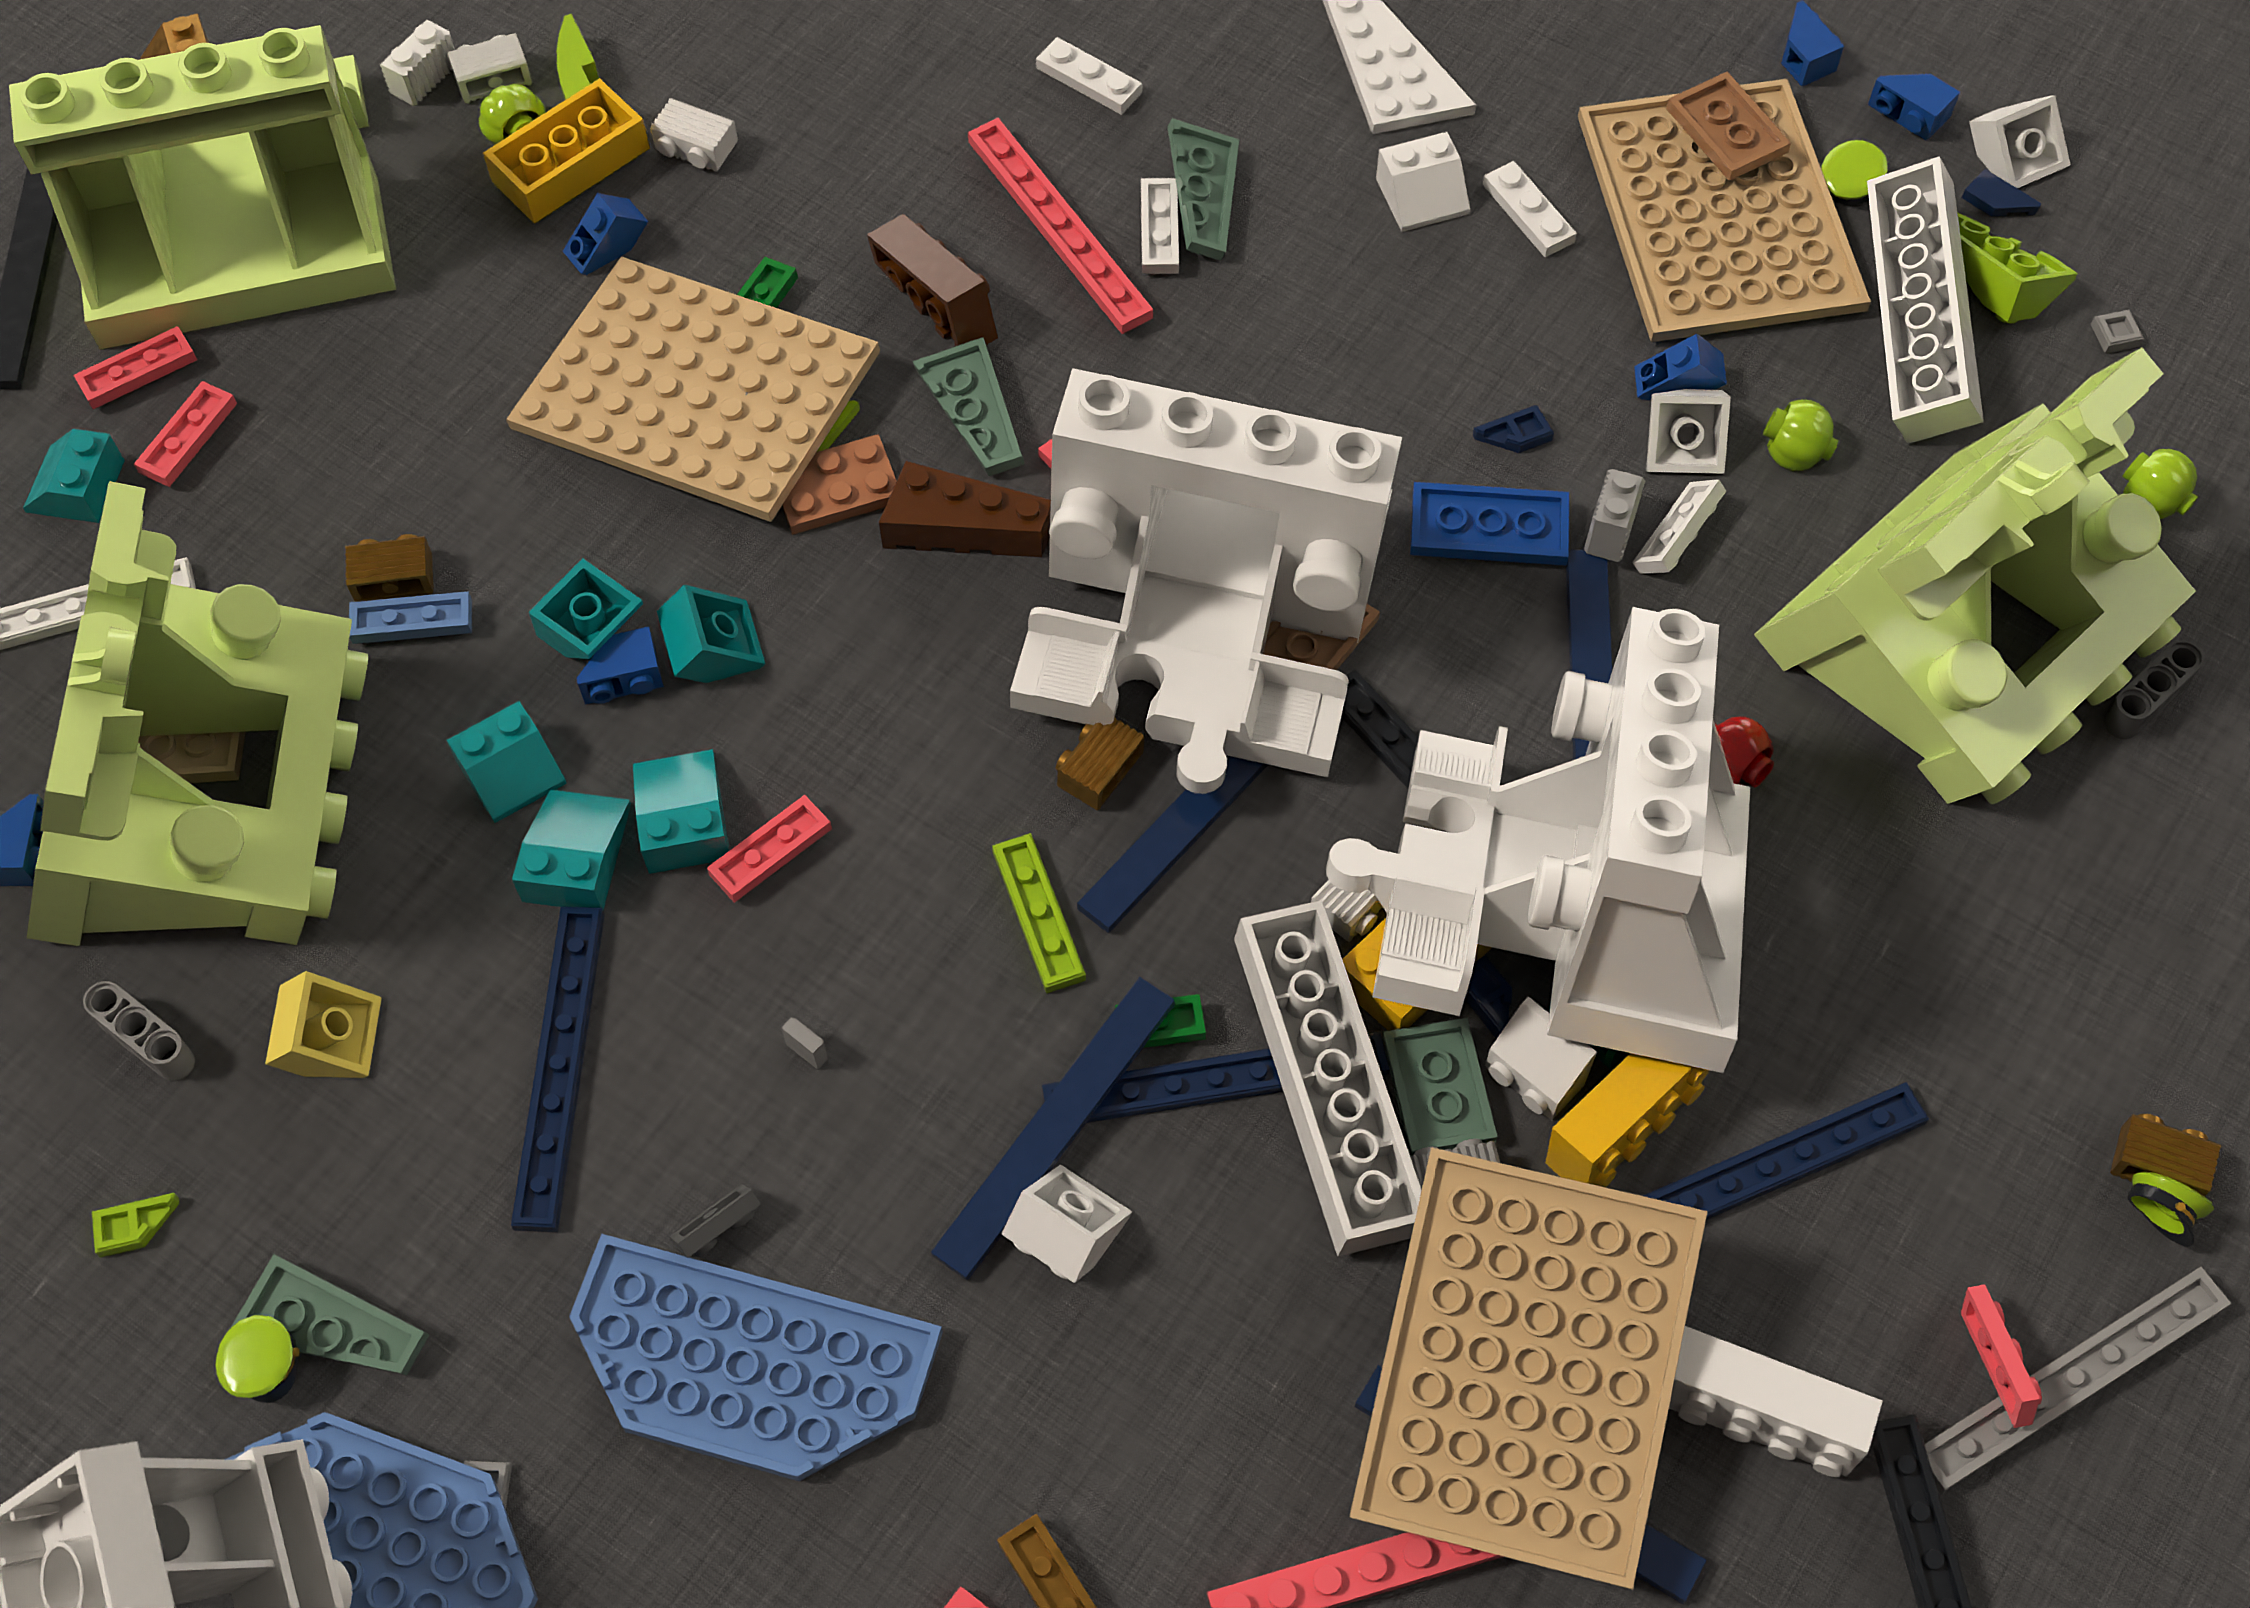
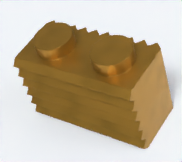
[345,534,433,602]
[1055,717,1144,811]
[2110,1114,2221,1197]

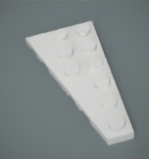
[1322,0,1476,134]

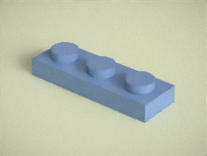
[349,591,472,644]

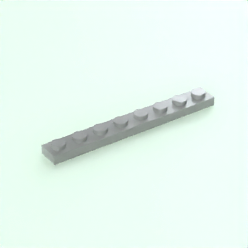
[1924,1267,2232,1494]

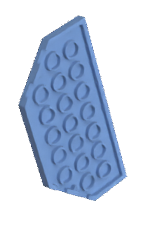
[569,1234,943,1481]
[224,1412,538,1608]

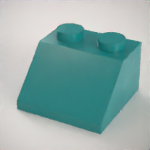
[23,429,125,523]
[528,558,643,659]
[657,584,766,683]
[446,701,567,823]

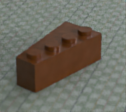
[867,214,998,347]
[879,461,1051,558]

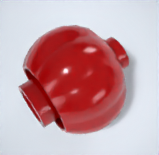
[1715,716,1774,788]

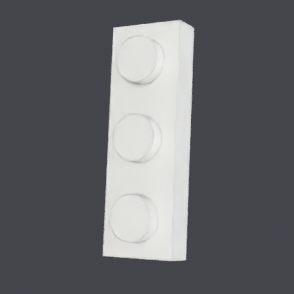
[1036,37,1142,115]
[1483,161,1577,257]
[1141,178,1179,274]
[1632,479,1726,574]

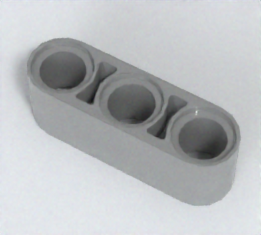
[83,981,195,1081]

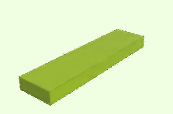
[992,833,1086,994]

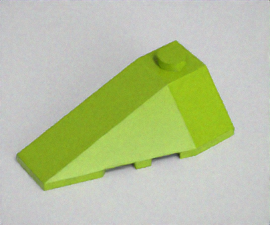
[1957,213,2078,323]

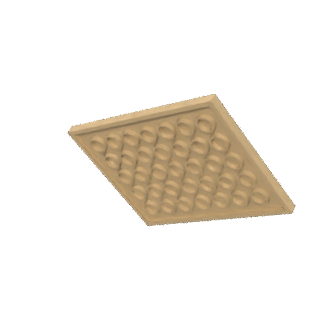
[1578,79,1871,342]
[506,257,880,522]
[1350,1147,1707,1589]

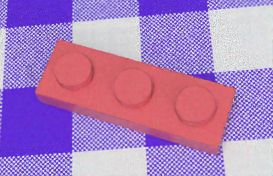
[73,326,197,409]
[134,381,237,487]
[707,795,832,903]
[1961,1284,2042,1428]

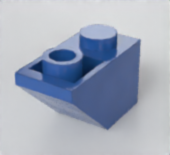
[1781,0,1844,87]
[1868,74,1960,141]
[563,193,648,275]
[1634,334,1727,400]
[576,627,664,705]
[0,794,44,886]

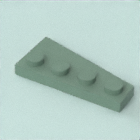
[1167,118,1239,261]
[912,337,1025,476]
[231,1254,430,1376]

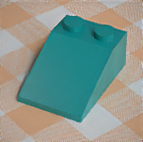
[633,749,730,874]
[512,790,631,910]

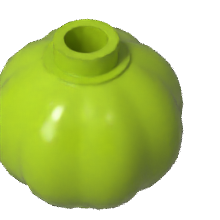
[479,84,546,145]
[1763,399,1839,471]
[2122,449,2198,520]

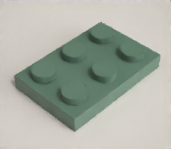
[1382,1018,1497,1157]

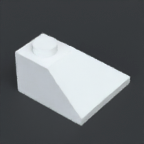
[1969,95,2070,188]
[1646,389,1731,474]

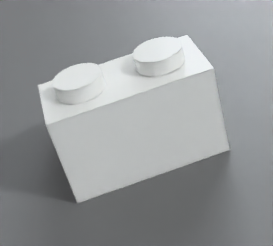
[1376,132,1470,232]
[1485,996,1597,1120]
[1002,1164,1132,1283]

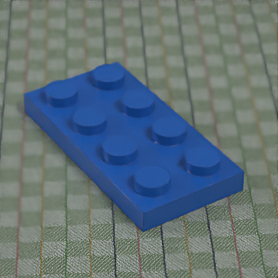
[1410,482,1569,565]

